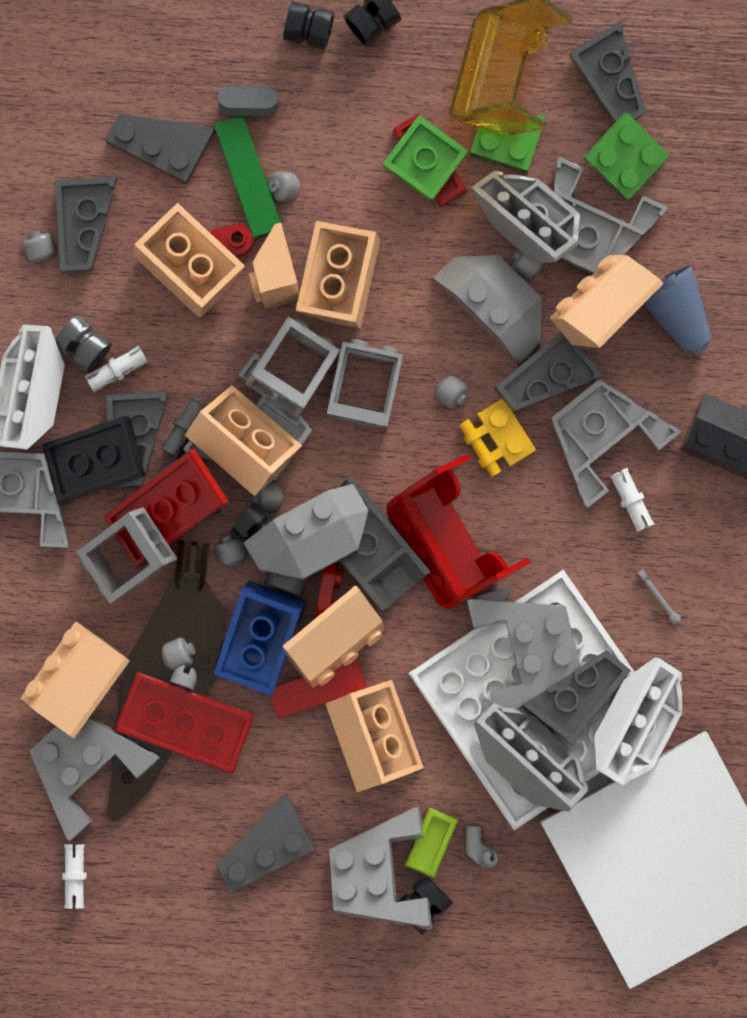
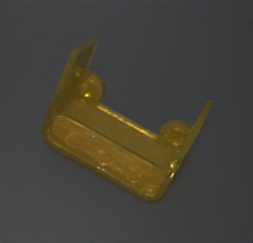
[450,0,573,136]

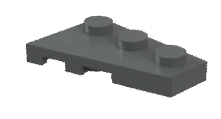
[569,21,645,124]
[105,114,215,184]
[55,177,118,274]
[493,332,604,412]
[106,391,169,489]
[522,651,631,745]
[217,793,315,893]

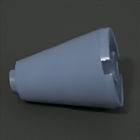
[643,265,712,355]

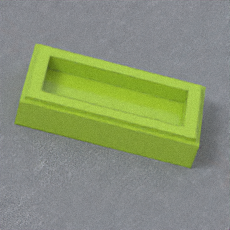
[405,807,458,878]

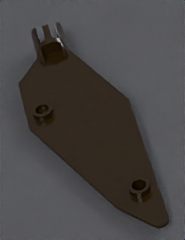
[107,540,226,821]

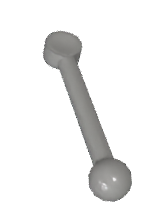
[637,569,681,625]

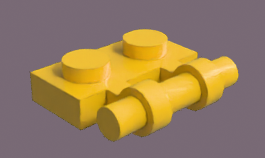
[459,399,536,478]

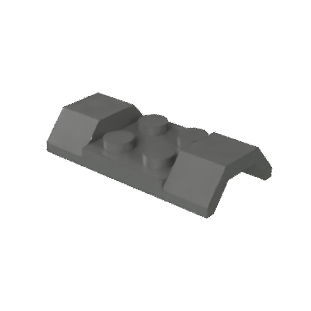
[338,476,430,612]

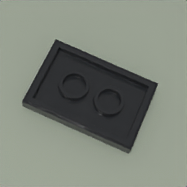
[43,416,145,504]

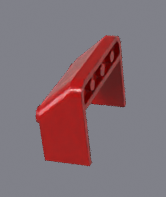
[387,453,531,609]

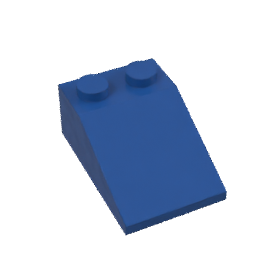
[214,580,307,696]

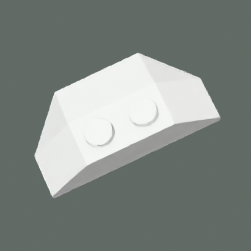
[0,325,65,450]
[594,657,682,785]

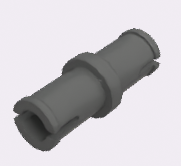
[160,396,208,459]

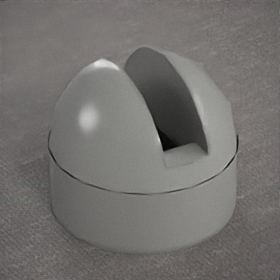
[170,665,197,690]

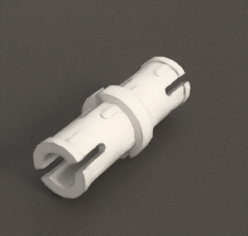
[85,345,148,393]
[610,468,654,532]
[62,844,87,909]

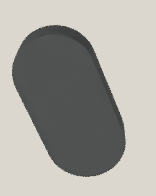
[218,86,279,116]

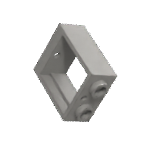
[245,316,340,417]
[327,339,403,431]
[76,507,177,604]

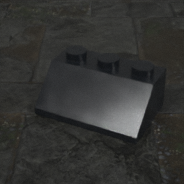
[680,393,747,479]

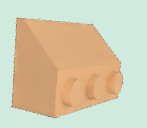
[134,203,245,318]
[296,221,381,330]
[249,223,299,310]
[550,255,663,348]
[184,385,302,496]
[283,586,385,689]
[21,622,130,738]
[325,680,424,792]

